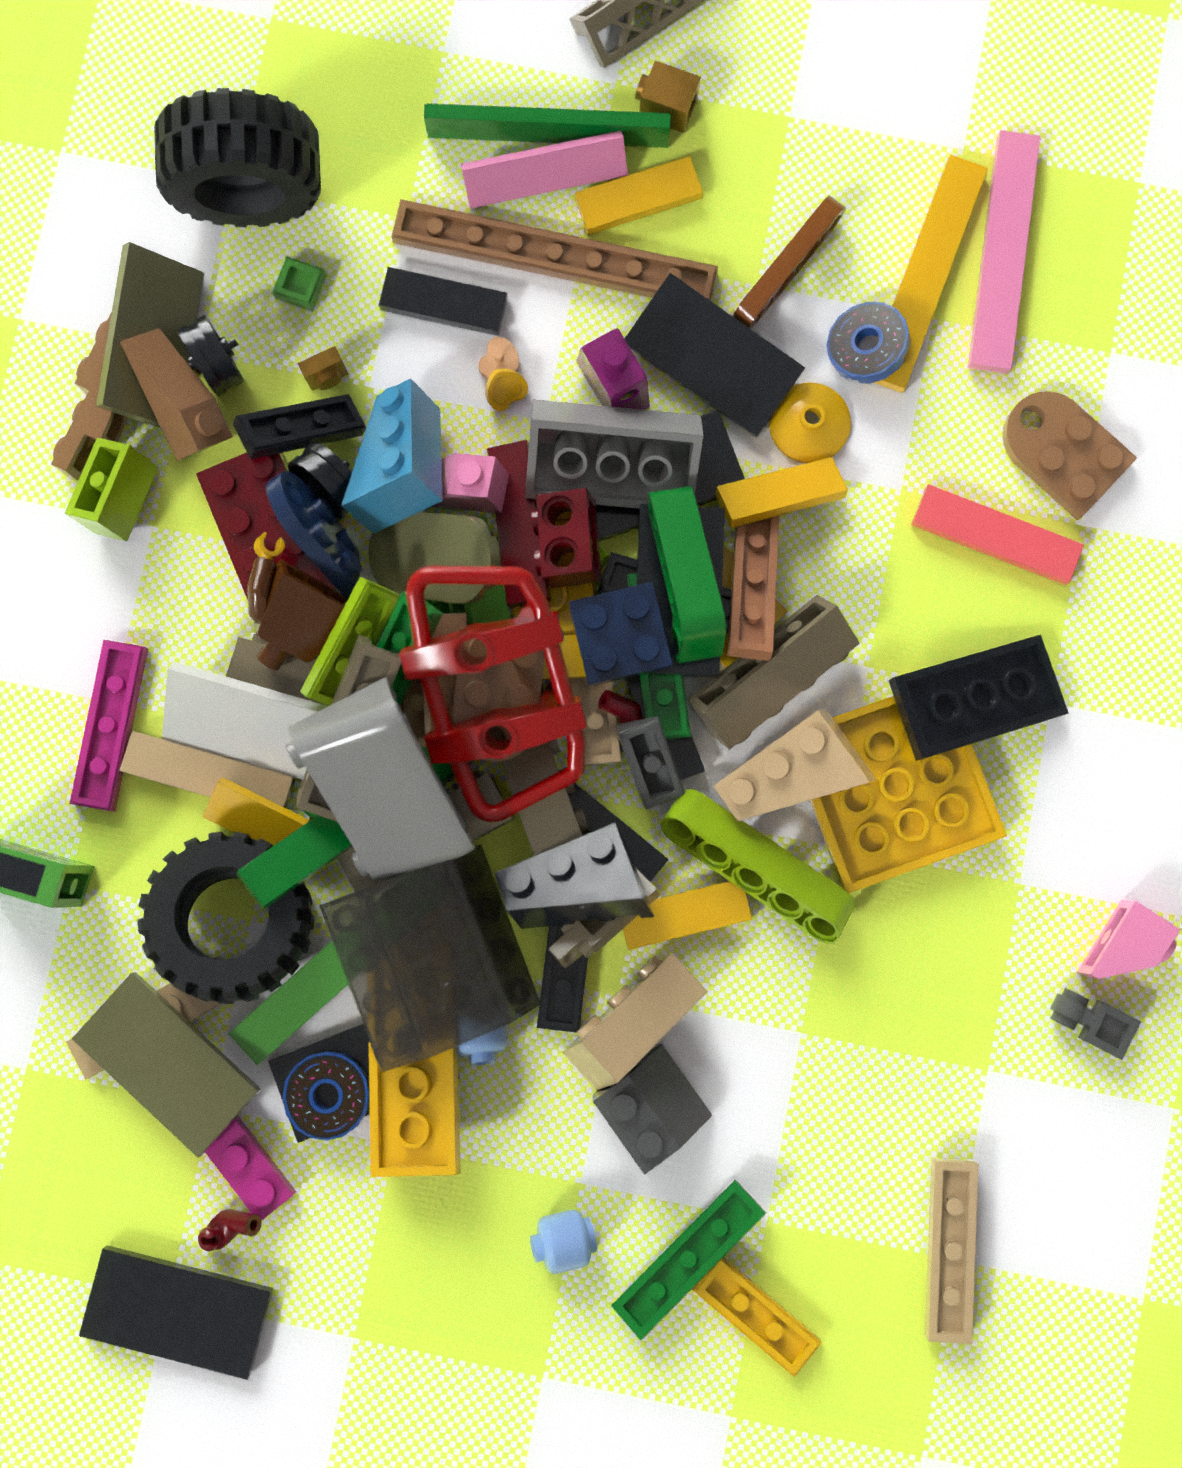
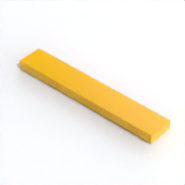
[874,154,988,394]

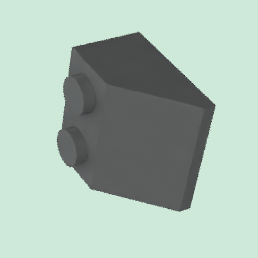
[593,1044,713,1175]

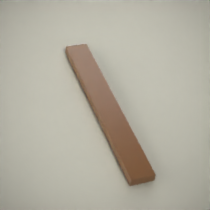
[391,199,718,301]

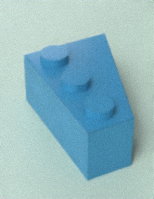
[341,378,443,534]

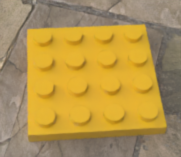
[810,696,1007,893]

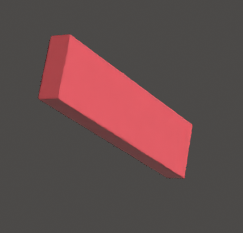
[911,484,1084,586]

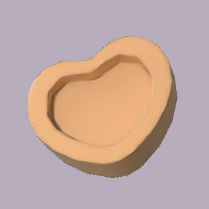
[478,336,520,379]

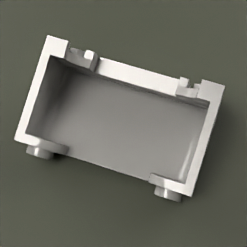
[286,677,476,881]

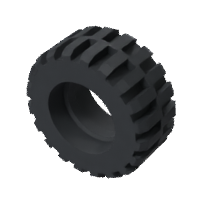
[154,88,321,228]
[137,831,314,1004]

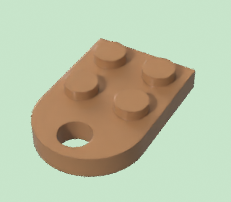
[1002,391,1138,521]
[449,626,544,762]

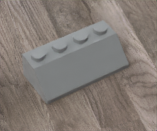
[525,399,703,509]

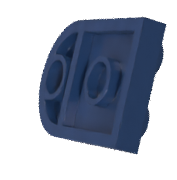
[266,471,363,600]

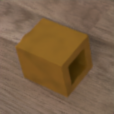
[635,60,701,133]

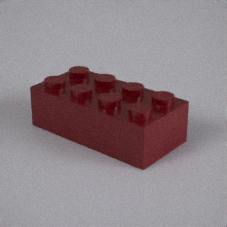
[196,452,341,600]

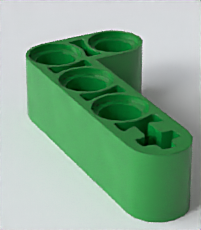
[647,486,726,664]

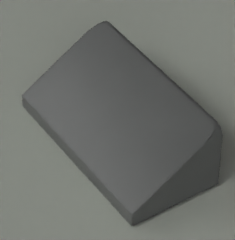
[614,716,685,810]

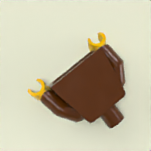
[247,532,348,671]

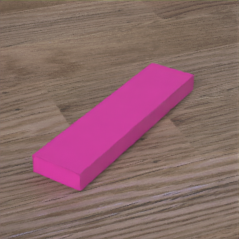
[69,639,148,812]

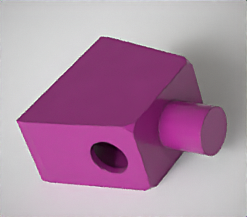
[576,328,650,410]

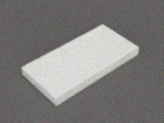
[162,662,328,780]

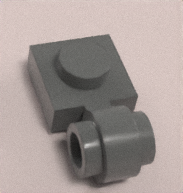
[1050,988,1141,1060]

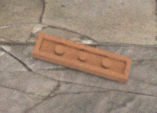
[727,515,780,661]

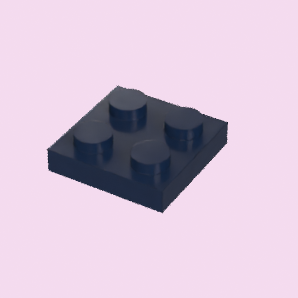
[569,582,673,687]

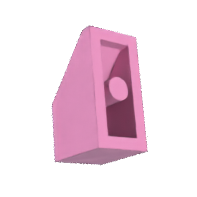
[431,453,509,513]
[1077,900,1181,979]

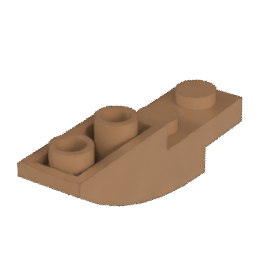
[51,311,127,481]

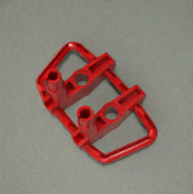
[398,565,587,822]

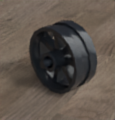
[177,314,245,397]
[288,442,352,521]

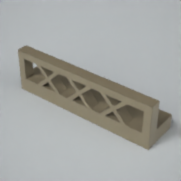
[569,0,704,68]
[296,634,401,822]

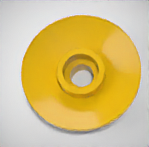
[769,382,851,463]

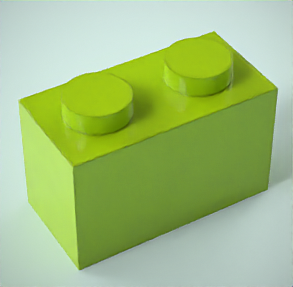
[64,438,159,542]

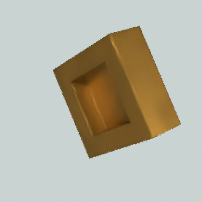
[297,346,349,391]

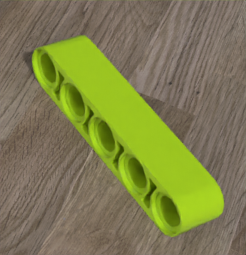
[660,789,856,943]

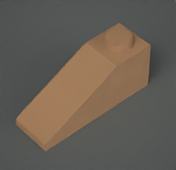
[120,328,233,461]

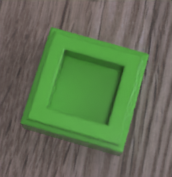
[272,256,327,312]

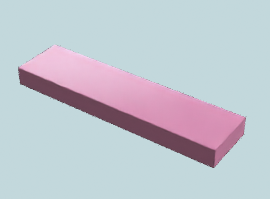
[461,131,628,209]

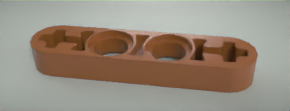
[733,195,846,330]

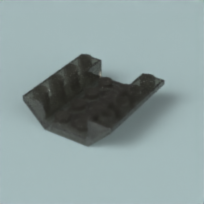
[319,844,540,1072]

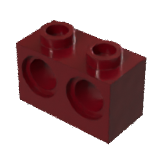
[531,487,602,588]

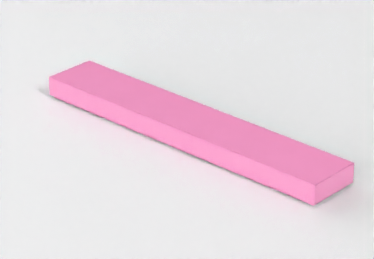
[967,130,1041,374]

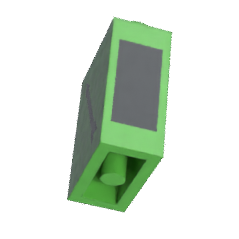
[0,839,95,908]

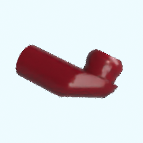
[598,690,644,724]
[198,1209,262,1252]

